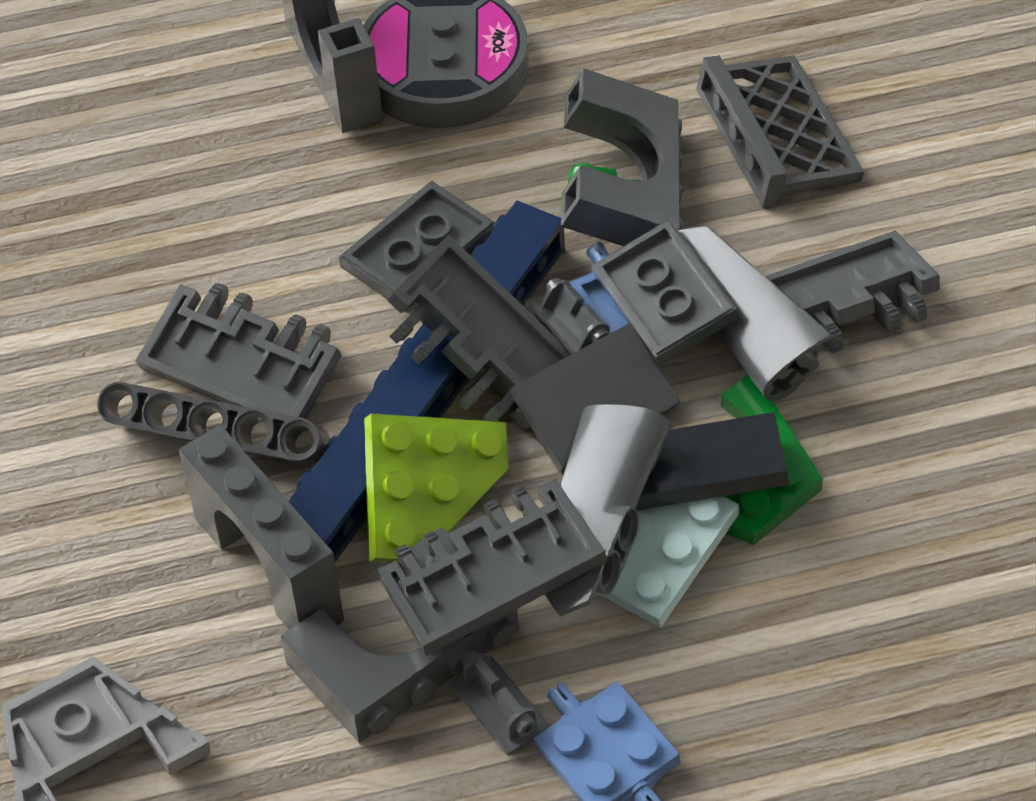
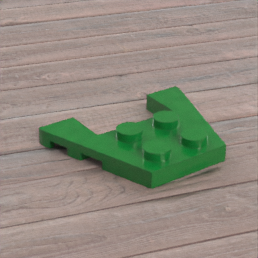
[721,374,823,545]

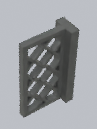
[696,55,864,208]

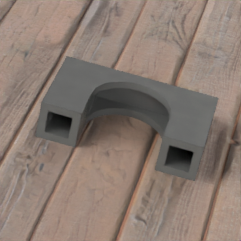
[282,0,383,133]
[561,68,683,246]
[179,424,344,630]
[281,527,519,743]

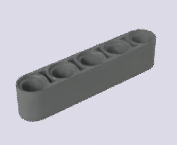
[97,382,330,466]

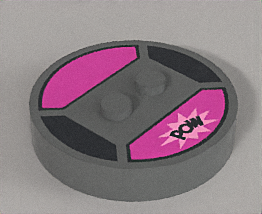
[363,0,529,128]

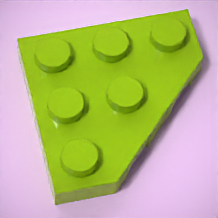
[364,414,508,563]

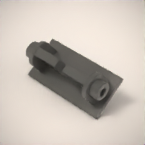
[527,278,610,354]
[450,650,550,756]

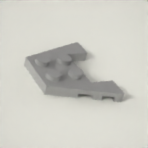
[1,657,211,801]

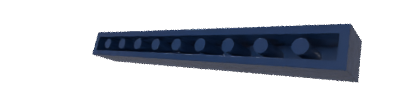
[288,200,565,562]

